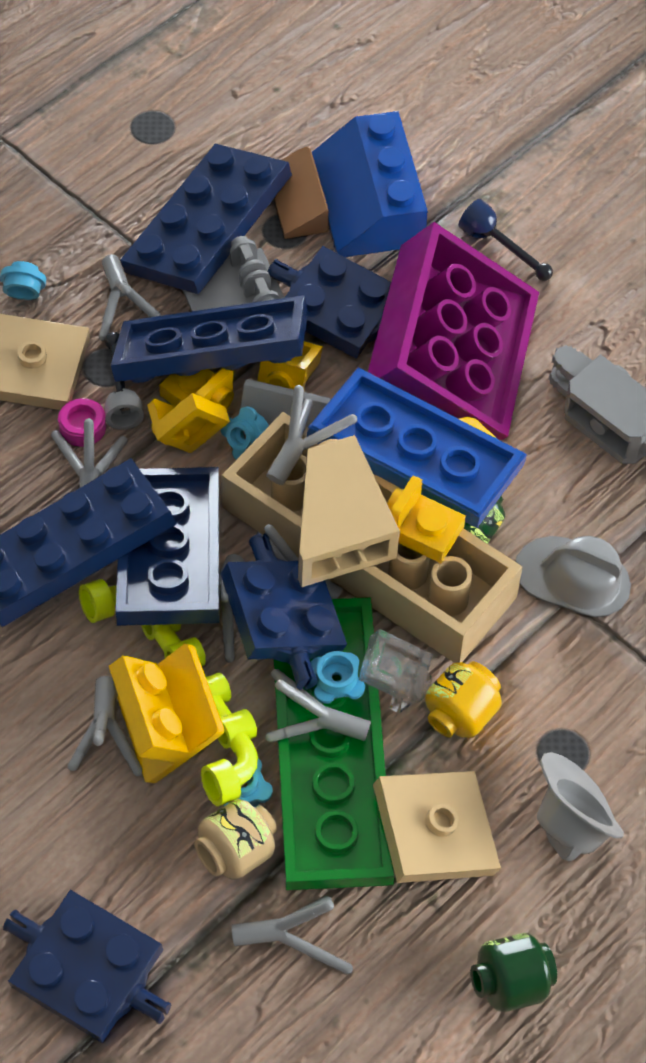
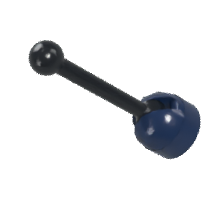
[458,199,553,281]

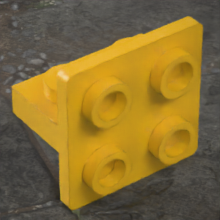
[108,644,224,784]

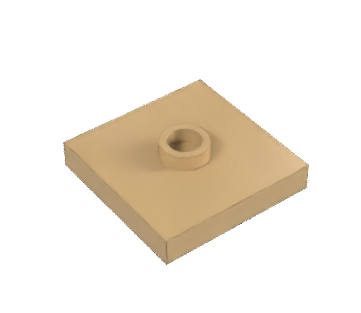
[0,314,90,410]
[373,771,501,883]

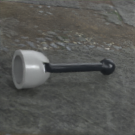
[104,332,144,430]

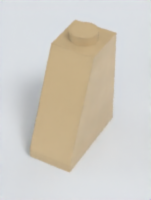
[298,435,400,587]

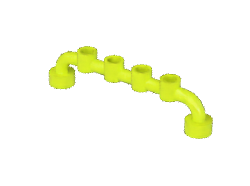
[79,579,258,807]

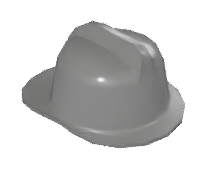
[516,536,631,617]
[537,752,624,862]

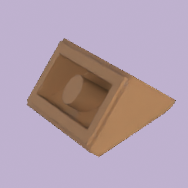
[274,146,329,239]

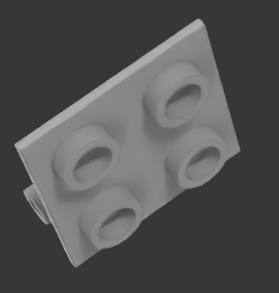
[183,236,284,311]

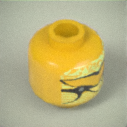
[425,661,502,738]

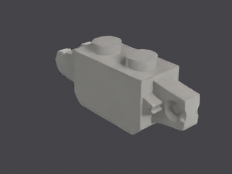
[548,345,646,464]

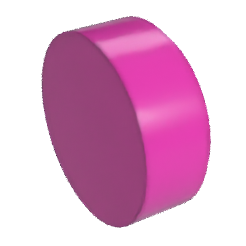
[58,398,107,447]

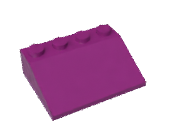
[368,222,539,440]

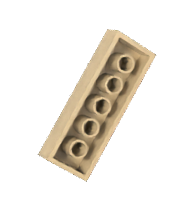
[222,412,523,663]

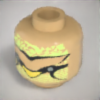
[194,799,277,880]

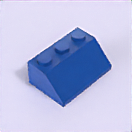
[312,111,428,257]

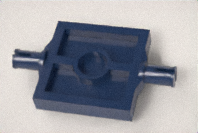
[267,246,391,359]
[220,533,347,690]
[3,889,171,1043]

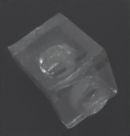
[358,629,433,714]

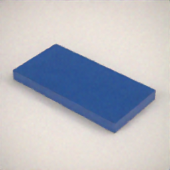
[307,367,527,528]

